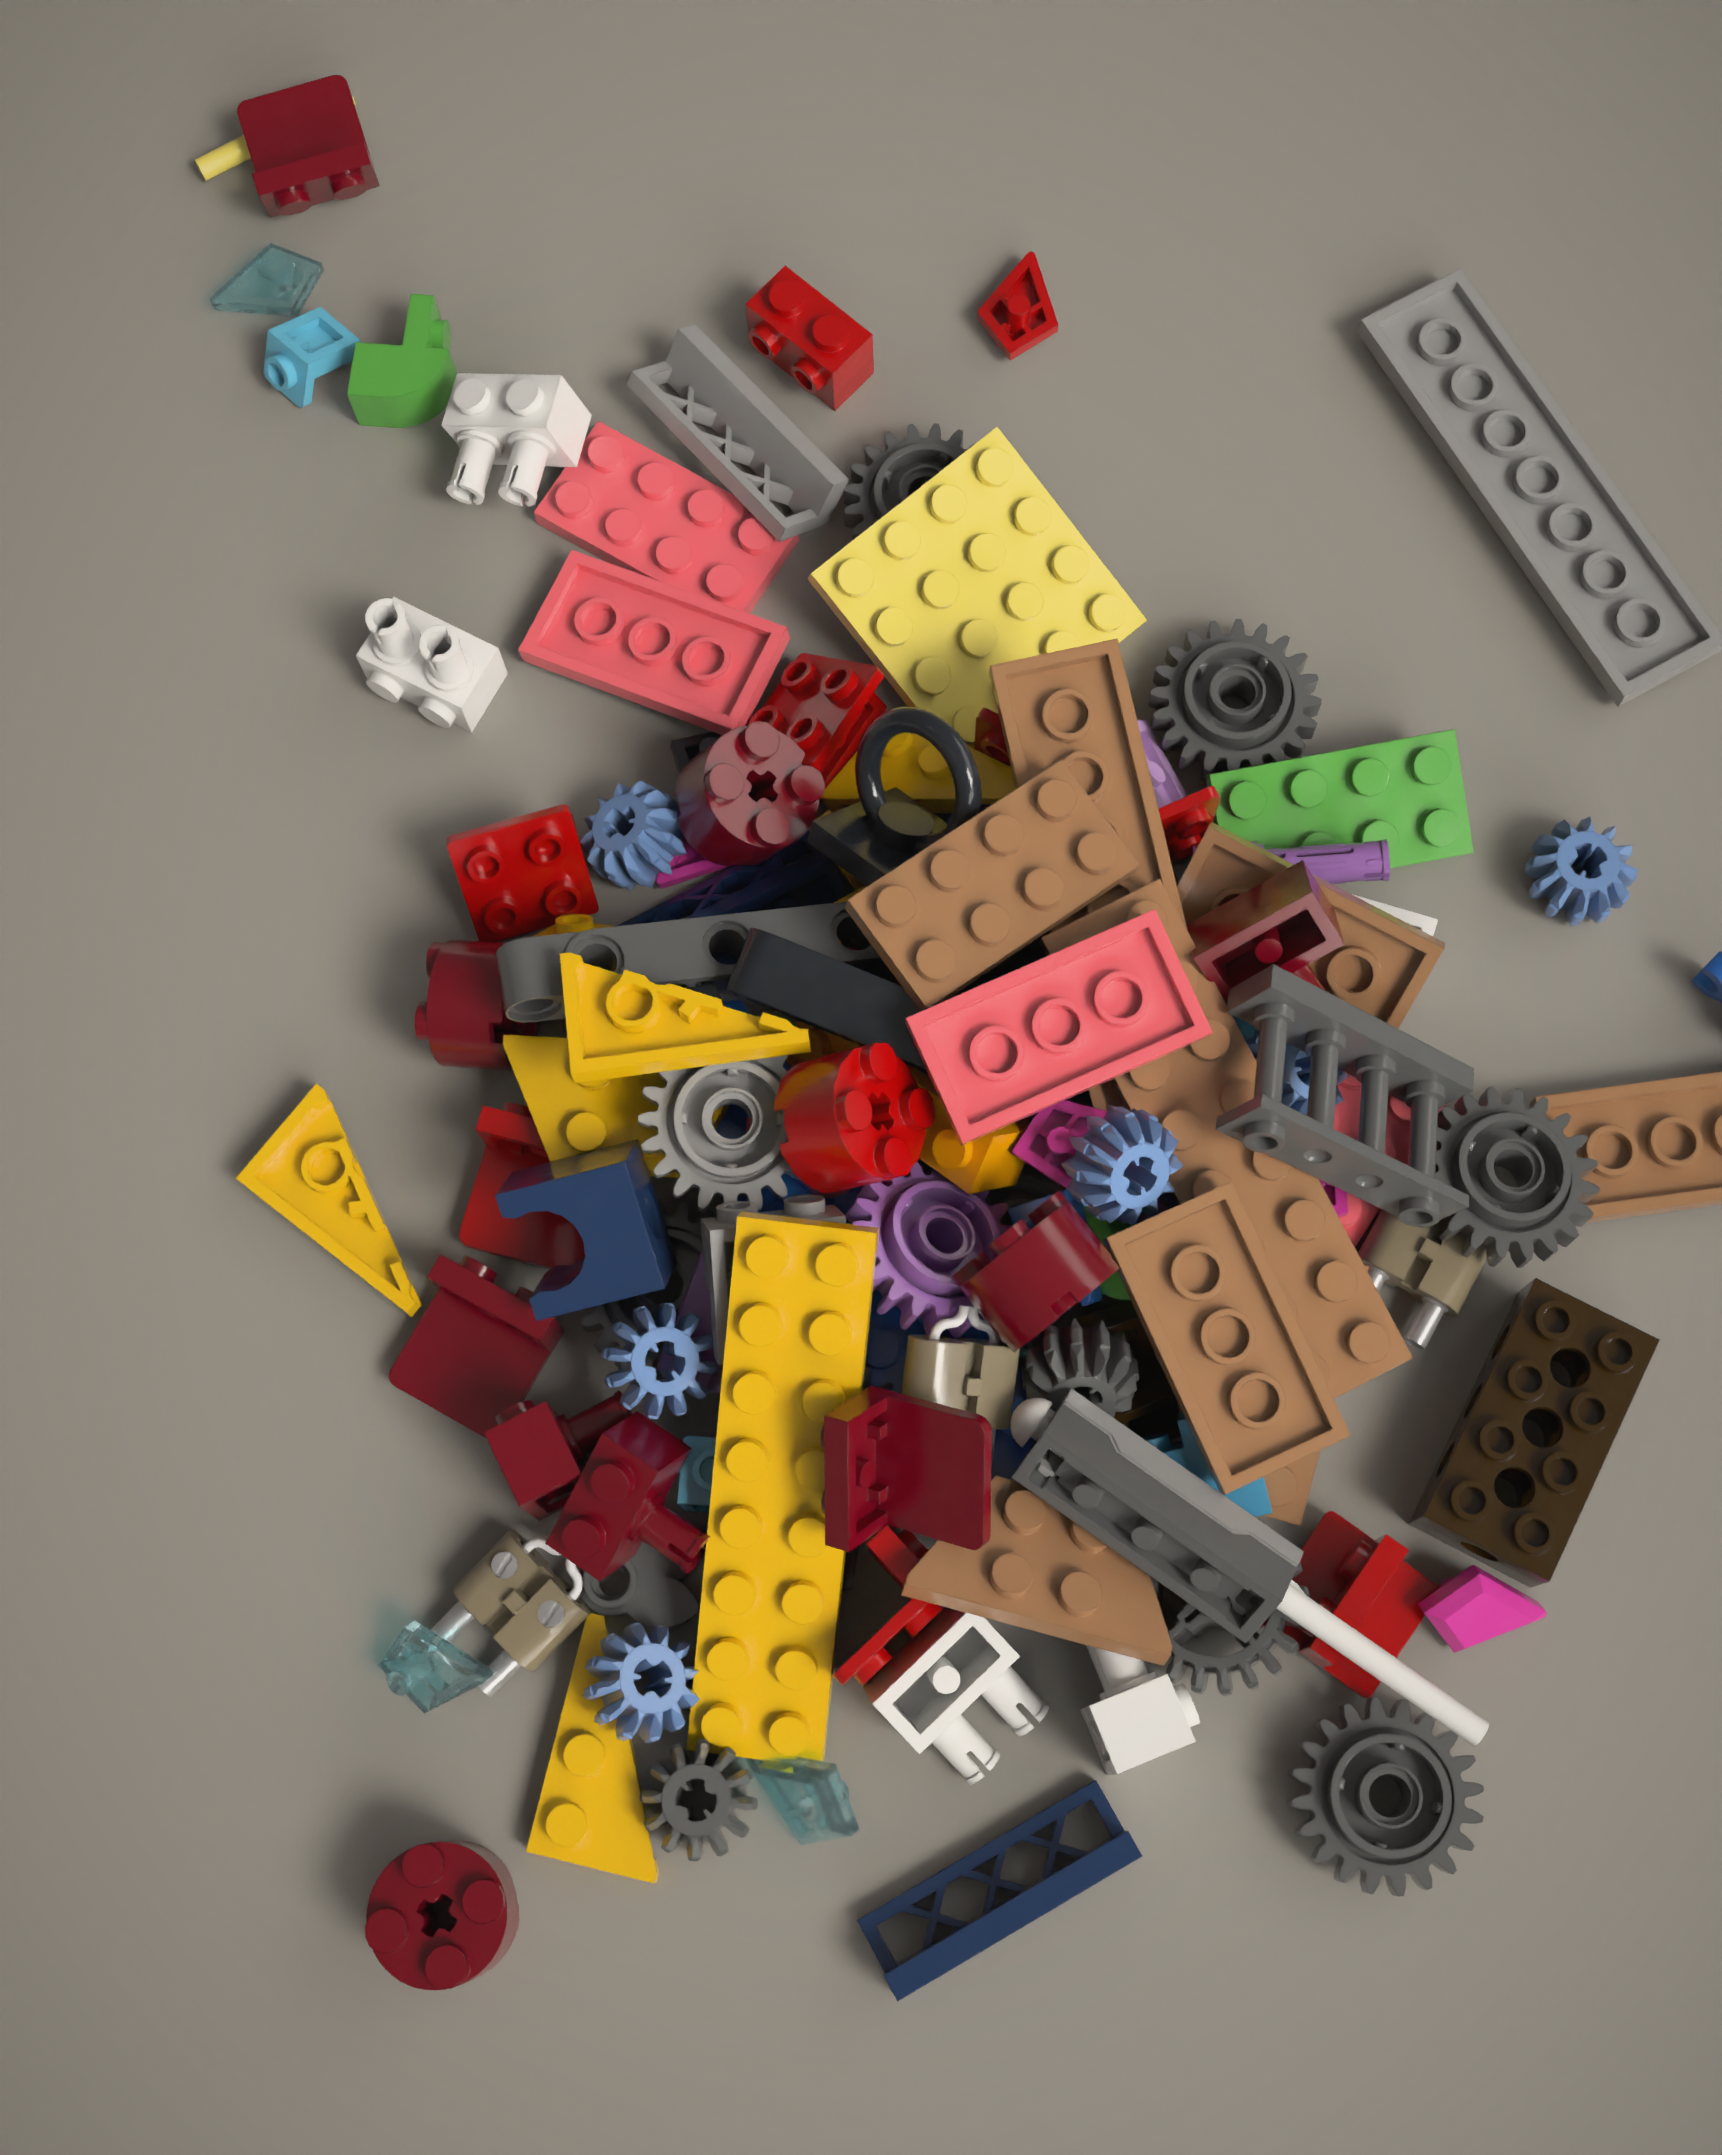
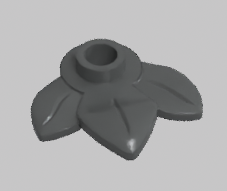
[580,1542,700,1629]

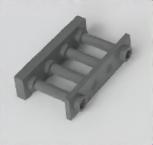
[1216,964,1474,1228]

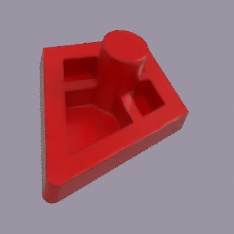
[977,251,1058,360]

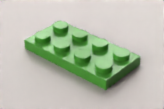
[1205,729,1474,869]

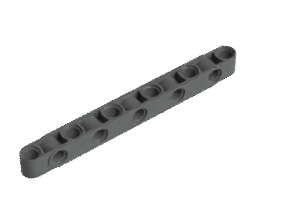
[496,873,1179,1023]

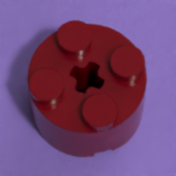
[675,721,825,867]
[414,940,540,1071]
[951,1190,1120,1352]
[365,1840,520,1991]

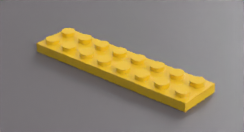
[687,1211,879,1768]

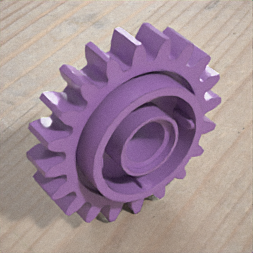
[845,1162,1012,1339]

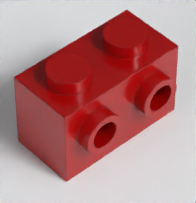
[745,265,874,411]

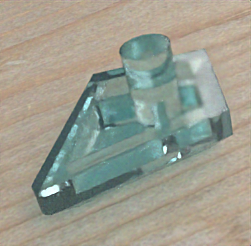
[210,243,324,317]
[378,1620,493,1714]
[744,1756,860,1845]

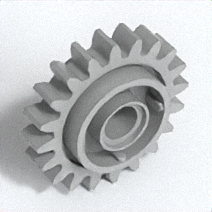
[638,1055,801,1211]

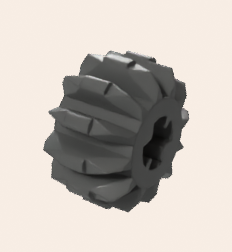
[1022,1317,1139,1418]
[640,1739,758,1861]

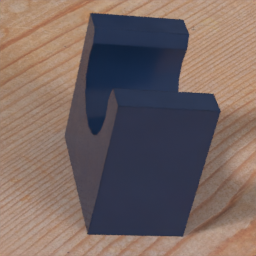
[495,1139,677,1321]

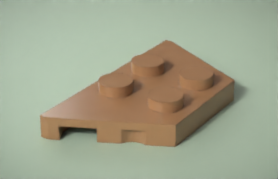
[901,1476,1172,1666]

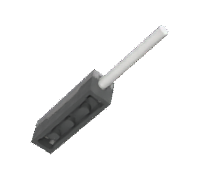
[1010,1389,1489,1746]

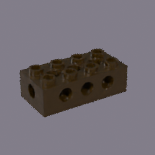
[1408,1278,1660,1588]

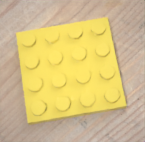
[807,427,1147,749]

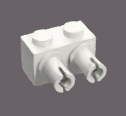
[441,373,592,507]
[356,596,508,733]
[863,1607,1049,1785]
[1080,1645,1200,1775]

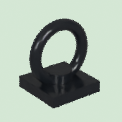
[807,707,982,887]

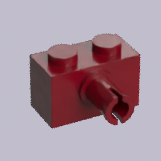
[1187,860,1345,1005]
[484,1390,633,1521]
[545,1411,710,1582]

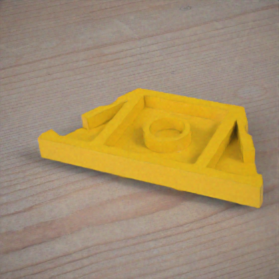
[503,1035,729,1178]

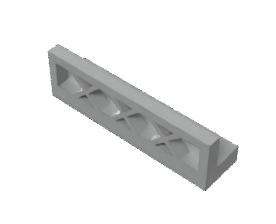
[626,324,849,542]

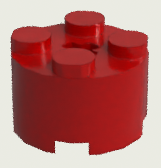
[774,1043,936,1191]

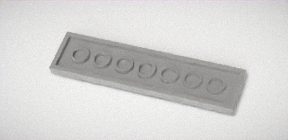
[1357,268,1722,707]

